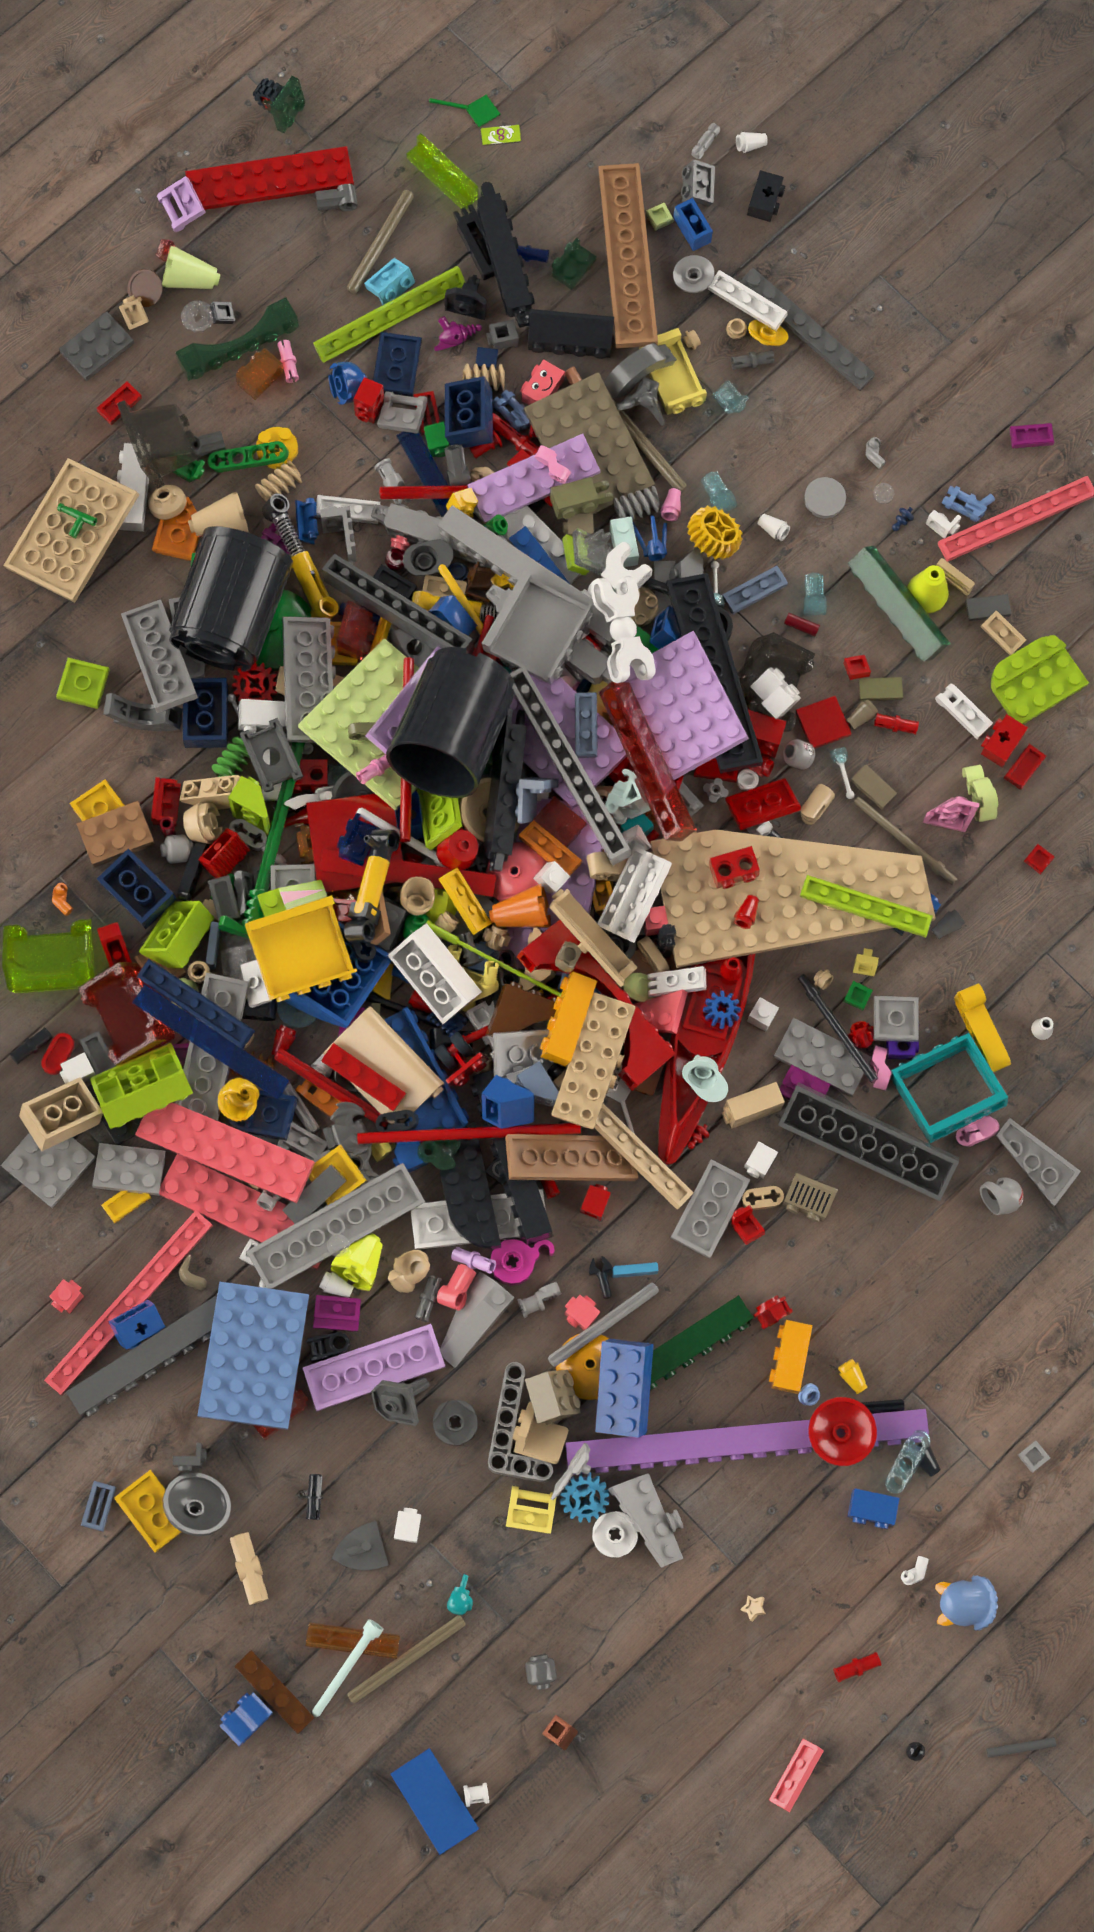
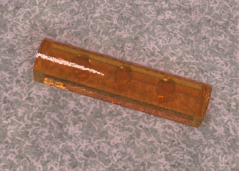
[306,1622,400,1659]

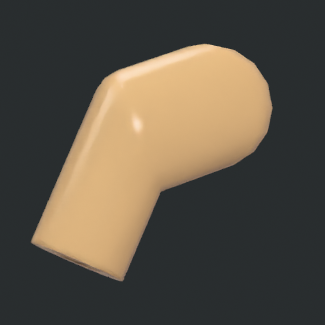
[470,467,495,482]

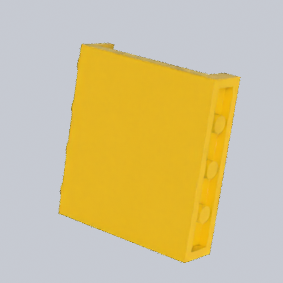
[245,895,357,1002]

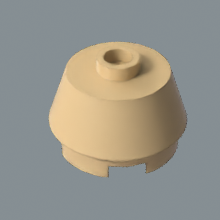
[183,801,222,844]

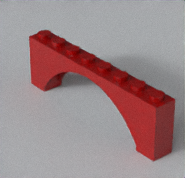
[516,919,676,1091]

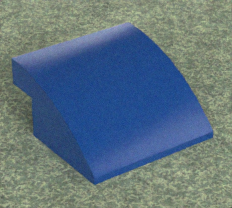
[283,922,392,1028]

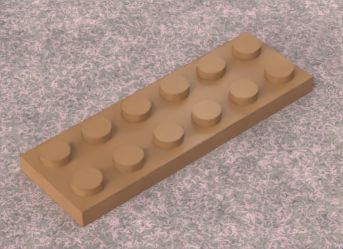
[505,1134,638,1181]

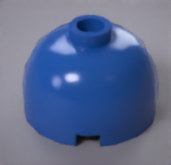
[329,362,367,405]

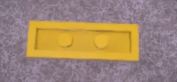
[439,868,492,935]

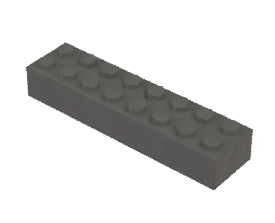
[778,1082,959,1201]

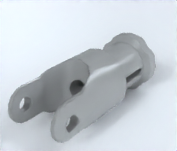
[374,458,411,504]

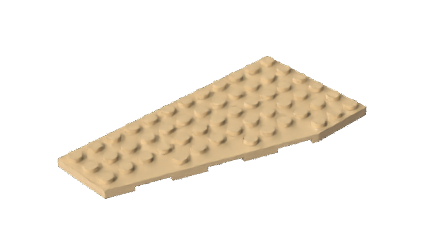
[651,830,936,968]

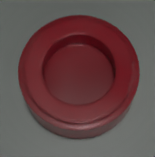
[385,549,404,571]

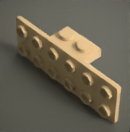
[552,993,635,1129]

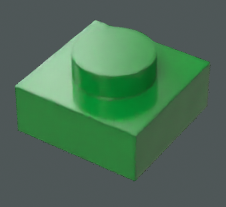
[843,981,873,1011]

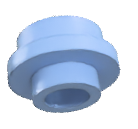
[798,1383,820,1406]

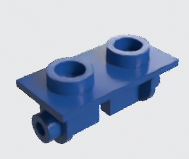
[295,498,319,544]

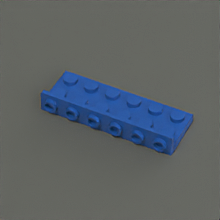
[384,1007,469,1148]

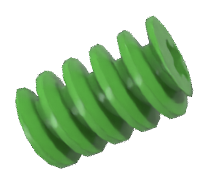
[212,736,250,777]

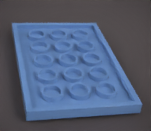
[197,1282,309,1430]

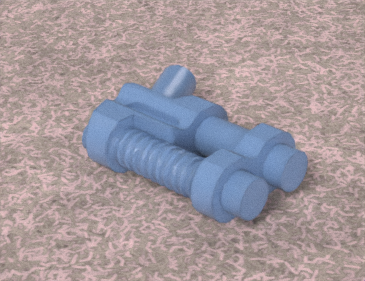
[492,390,530,432]
[942,486,995,522]

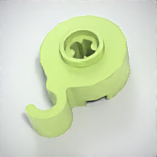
[962,764,998,822]

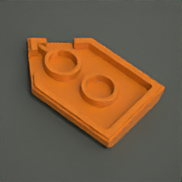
[152,497,199,561]

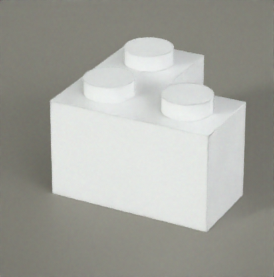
[750,667,801,719]

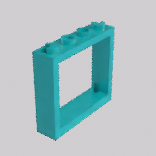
[891,1033,1008,1144]

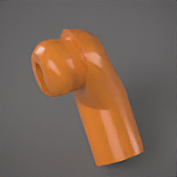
[52,883,73,916]

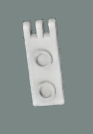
[648,966,706,997]

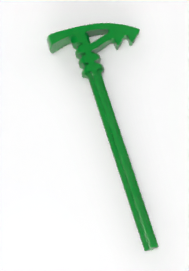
[218,742,305,939]

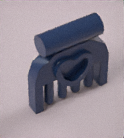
[426,1012,469,1037]

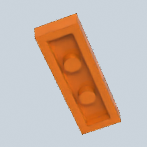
[519,820,582,875]

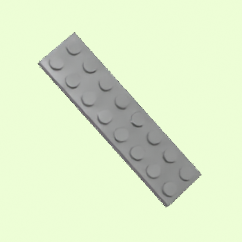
[175,973,250,1121]
[246,1163,425,1289]

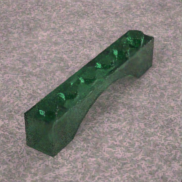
[175,297,299,381]

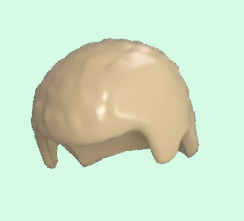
[400,876,435,916]

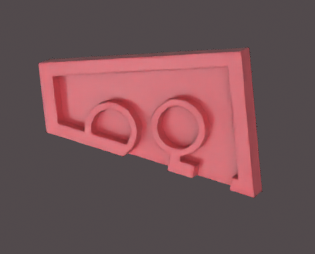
[634,989,688,1034]

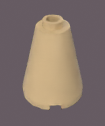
[188,492,249,536]

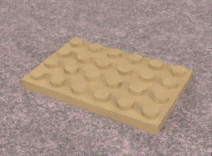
[3,458,139,603]

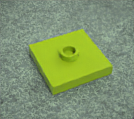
[56,658,110,709]

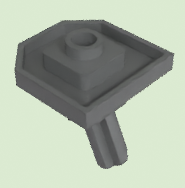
[371,1377,430,1426]

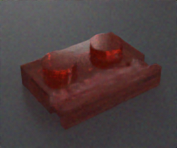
[533,796,588,848]

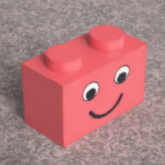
[520,359,565,405]

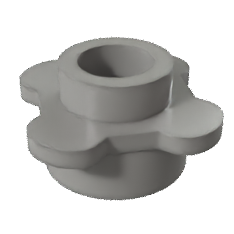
[703,778,728,803]

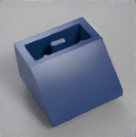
[482,1075,534,1129]

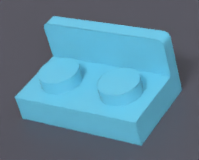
[364,258,415,305]

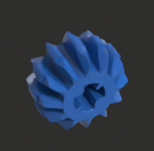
[703,991,741,1029]

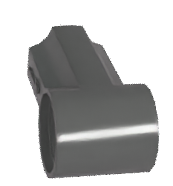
[316,184,358,211]
[182,431,226,460]
[444,444,471,486]

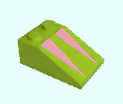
[257,880,327,917]

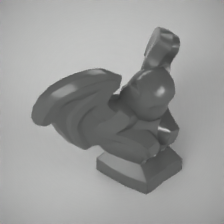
[615,377,665,426]
[323,1102,373,1157]

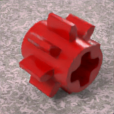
[848,1021,874,1048]

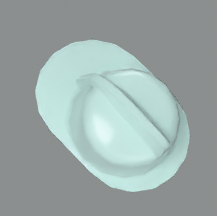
[682,1055,728,1102]

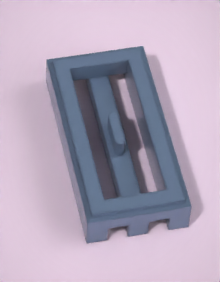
[206,922,221,970]
[81,1481,117,1532]

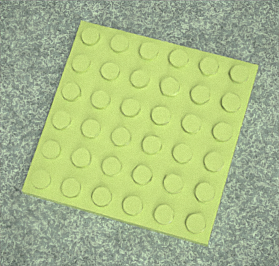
[298,638,419,811]

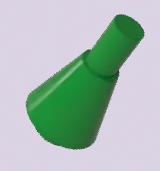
[483,514,508,535]

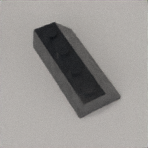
[528,309,614,359]

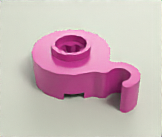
[490,1239,555,1286]

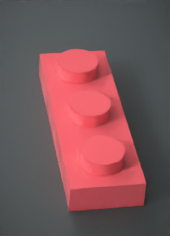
[769,1739,824,1812]

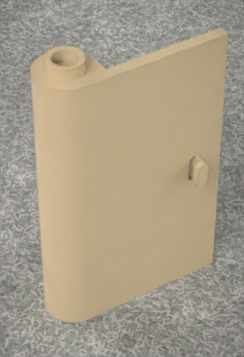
[549,888,637,987]
[323,1006,444,1124]

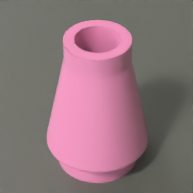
[660,488,681,521]

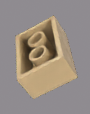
[19,1077,103,1151]

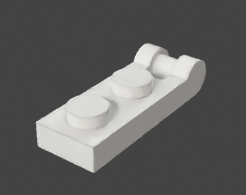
[935,684,993,739]

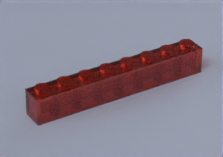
[598,681,697,841]

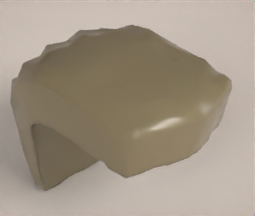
[555,941,582,973]
[179,1254,207,1291]

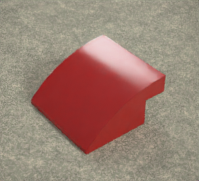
[306,793,403,892]

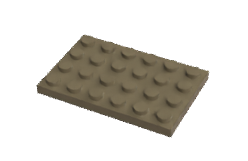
[523,372,655,515]

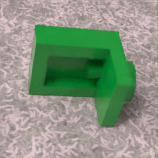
[168,451,205,483]

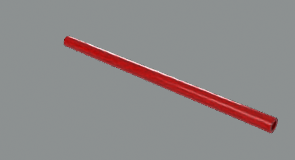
[357,1123,581,1144]

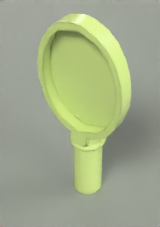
[622,973,658,1002]

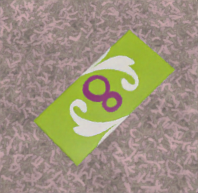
[481,125,521,145]

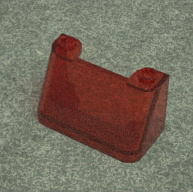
[78,962,175,1065]

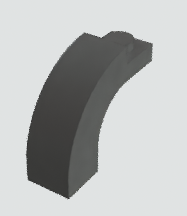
[604,343,677,398]
[103,693,183,732]

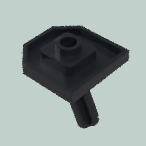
[445,275,487,320]

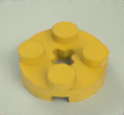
[256,427,298,469]

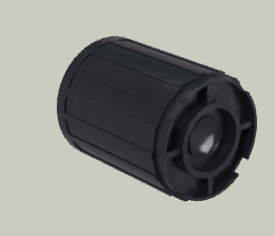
[169,526,293,672]
[386,647,515,798]

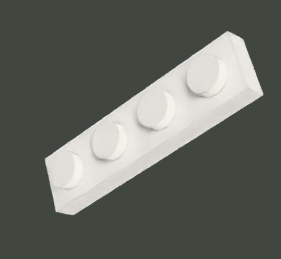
[708,270,788,331]

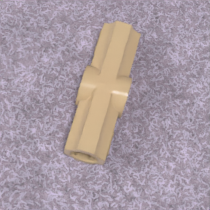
[230,1532,268,1605]

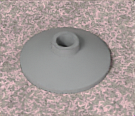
[673,255,714,293]

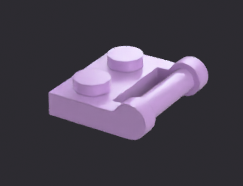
[157,176,206,232]

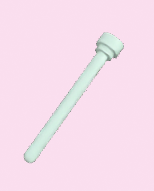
[312,1619,384,1717]

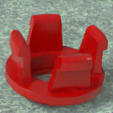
[753,1295,793,1329]

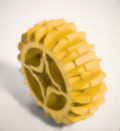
[687,505,743,560]

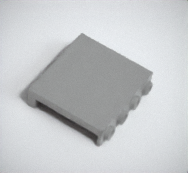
[482,570,594,685]

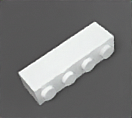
[117,443,151,532]
[238,699,286,734]

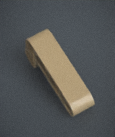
[586,852,653,882]

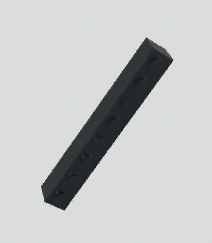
[470,1069,553,1245]

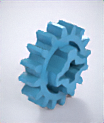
[560,1472,609,1523]

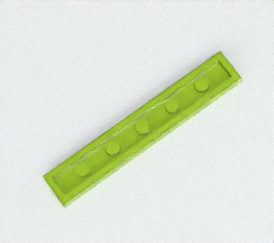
[800,875,933,938]

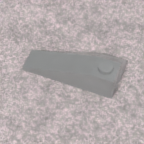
[440,1271,514,1368]

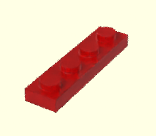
[321,1043,407,1112]

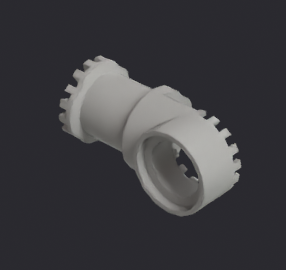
[517,1282,562,1318]

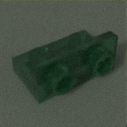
[551,238,597,290]

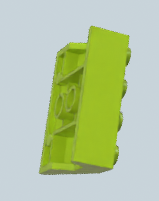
[90,1043,193,1129]

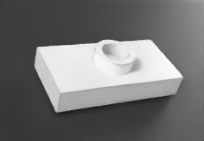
[240,960,272,1008]

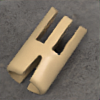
[800,784,835,825]

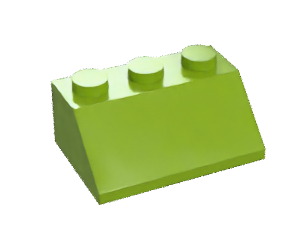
[228,776,270,836]
[139,901,215,968]

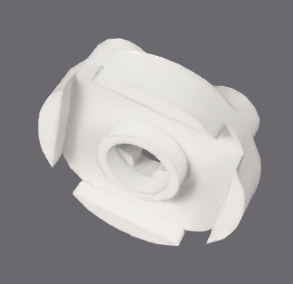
[592,1511,638,1558]

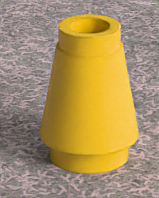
[838,1359,868,1394]

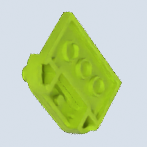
[991,635,1089,724]

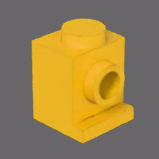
[446,488,478,518]

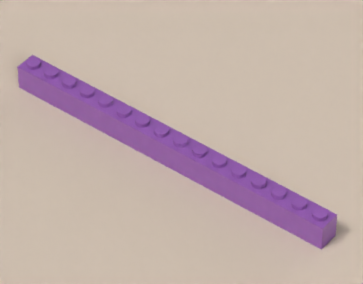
[565,1409,929,1475]

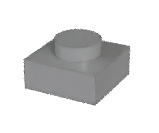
[1018,1440,1050,1473]

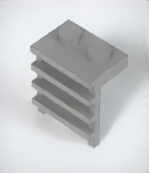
[320,506,357,565]

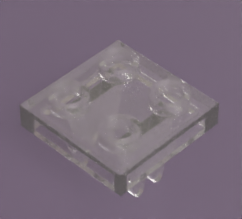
[572,528,612,576]

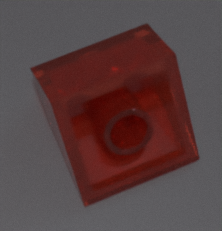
[337,600,376,660]

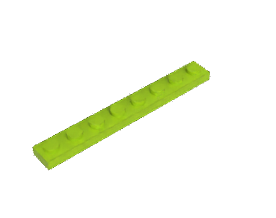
[313,266,466,363]

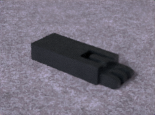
[453,204,495,280]

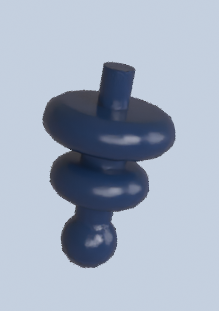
[892,507,914,531]

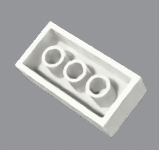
[388,923,482,1024]

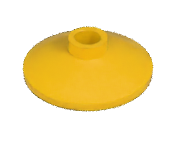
[748,320,788,346]

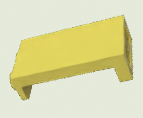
[639,328,707,415]

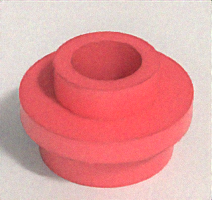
[390,535,411,552]

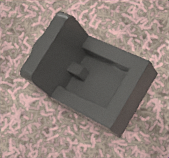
[173,1443,207,1471]

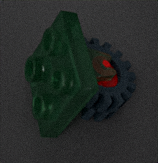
[253,76,305,133]

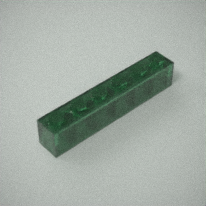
[848,545,950,662]

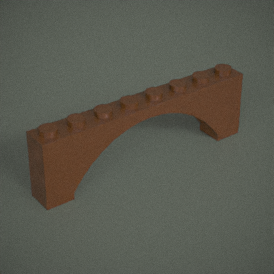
[485,982,664,1096]

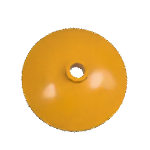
[556,1334,609,1400]

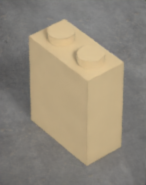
[722,1082,785,1129]

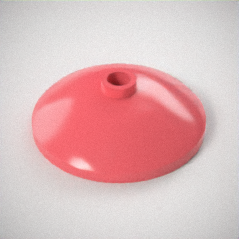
[486,842,547,902]

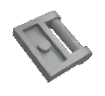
[377,391,427,433]

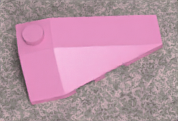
[923,796,979,832]

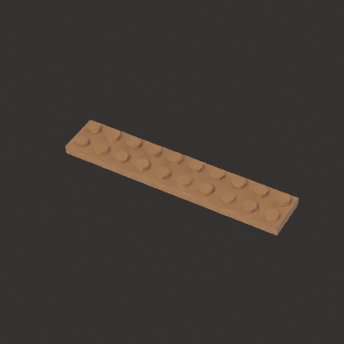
[598,163,658,348]

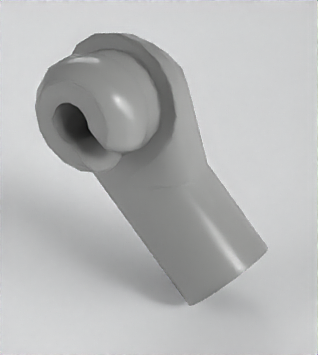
[866,437,886,469]

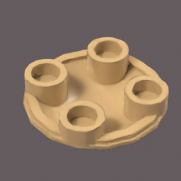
[631,587,659,627]

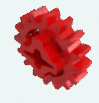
[232,662,278,703]

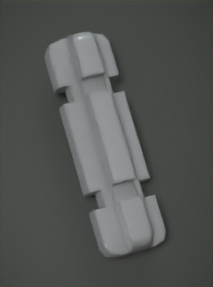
[691,123,720,159]

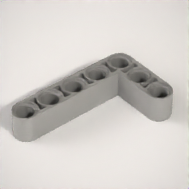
[488,1362,553,1482]

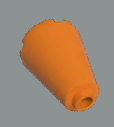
[489,884,551,928]

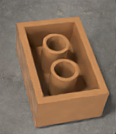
[77,801,155,867]

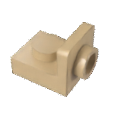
[119,295,149,330]

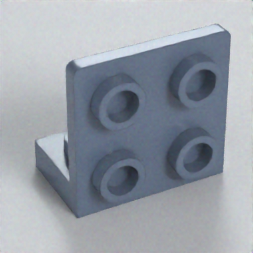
[515,777,559,823]

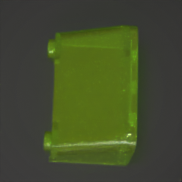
[2,919,95,993]

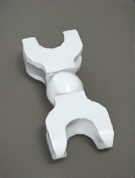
[581,542,653,639]
[591,576,655,683]

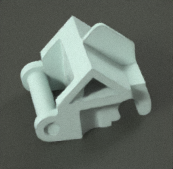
[605,769,656,825]

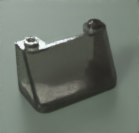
[739,632,815,732]

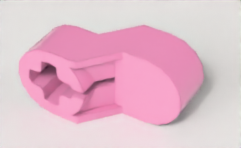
[535,446,571,484]
[870,1045,891,1091]
[956,1116,999,1147]

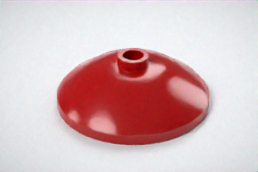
[808,1397,877,1466]

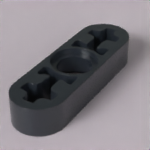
[177,842,209,901]

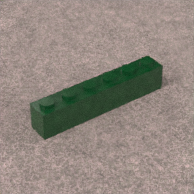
[650,1295,754,1391]

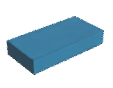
[612,1262,659,1278]

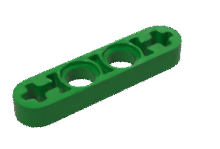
[208,441,289,473]

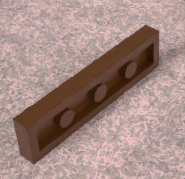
[234,1650,315,1734]

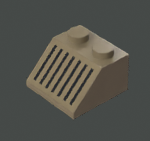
[782,1173,838,1222]

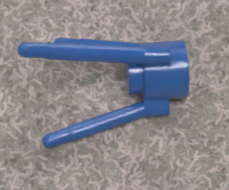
[633,516,667,561]

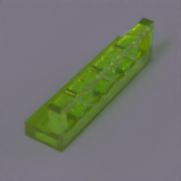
[406,133,478,209]

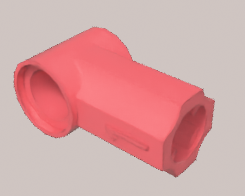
[437,1264,476,1310]

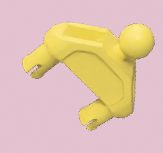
[448,945,499,1012]

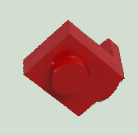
[731,1205,765,1245]

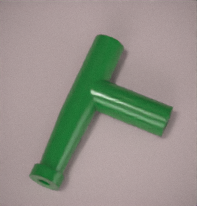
[57,503,97,539]

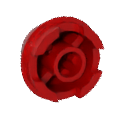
[436,828,478,870]

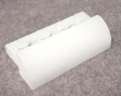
[597,846,672,943]

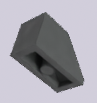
[669,547,703,580]

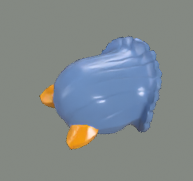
[935,1575,998,1631]

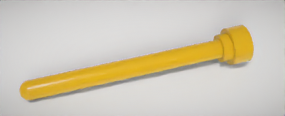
[438,564,490,654]

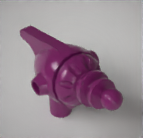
[434,316,482,351]

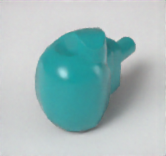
[447,1574,473,1615]

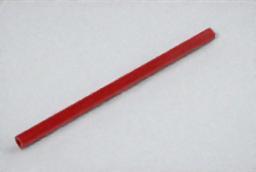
[400,657,414,842]

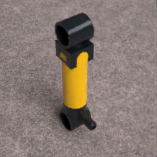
[344,830,400,942]

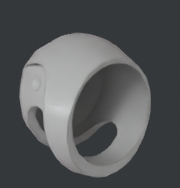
[980,1177,1024,1215]

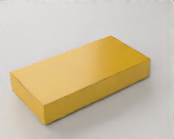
[101,1191,151,1224]

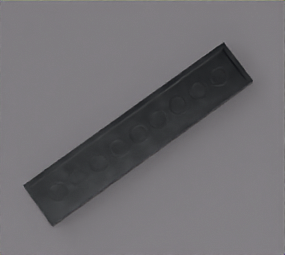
[666,573,763,774]

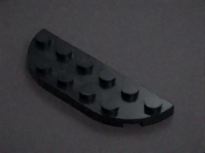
[439,1122,501,1249]

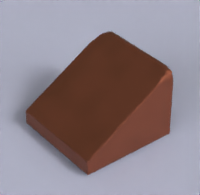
[542,1715,578,1750]

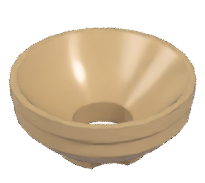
[148,485,187,519]

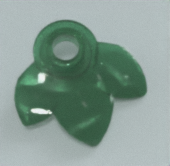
[417,1127,461,1170]

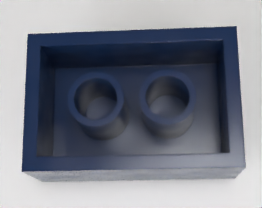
[445,376,493,448]
[183,678,228,748]
[97,849,177,929]

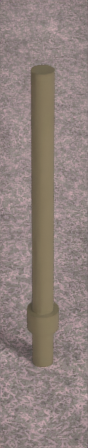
[853,796,958,885]

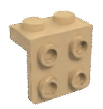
[512,1402,569,1464]

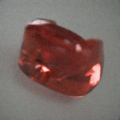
[155,239,175,262]

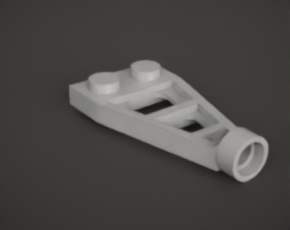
[257,1122,328,1211]

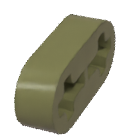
[348,722,376,740]

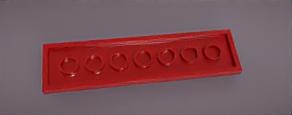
[185,146,354,210]

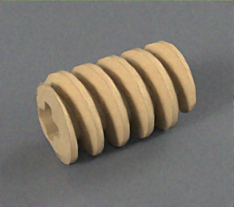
[463,364,505,391]
[255,460,303,502]

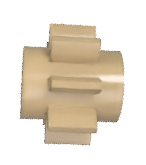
[482,924,511,950]

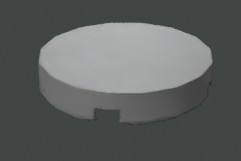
[804,477,846,519]

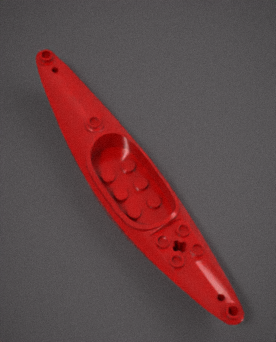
[658,953,756,1165]

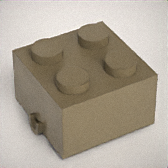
[525,1370,581,1425]

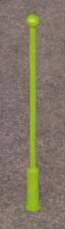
[426,920,562,997]

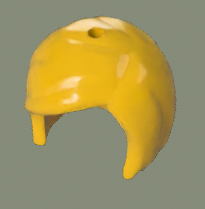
[217,1078,259,1122]

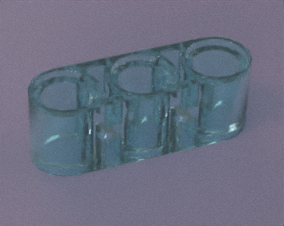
[885,1430,931,1494]

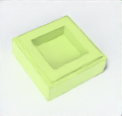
[646,203,674,231]

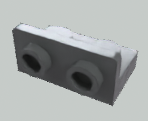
[681,160,715,206]

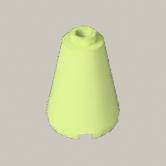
[162,246,220,289]

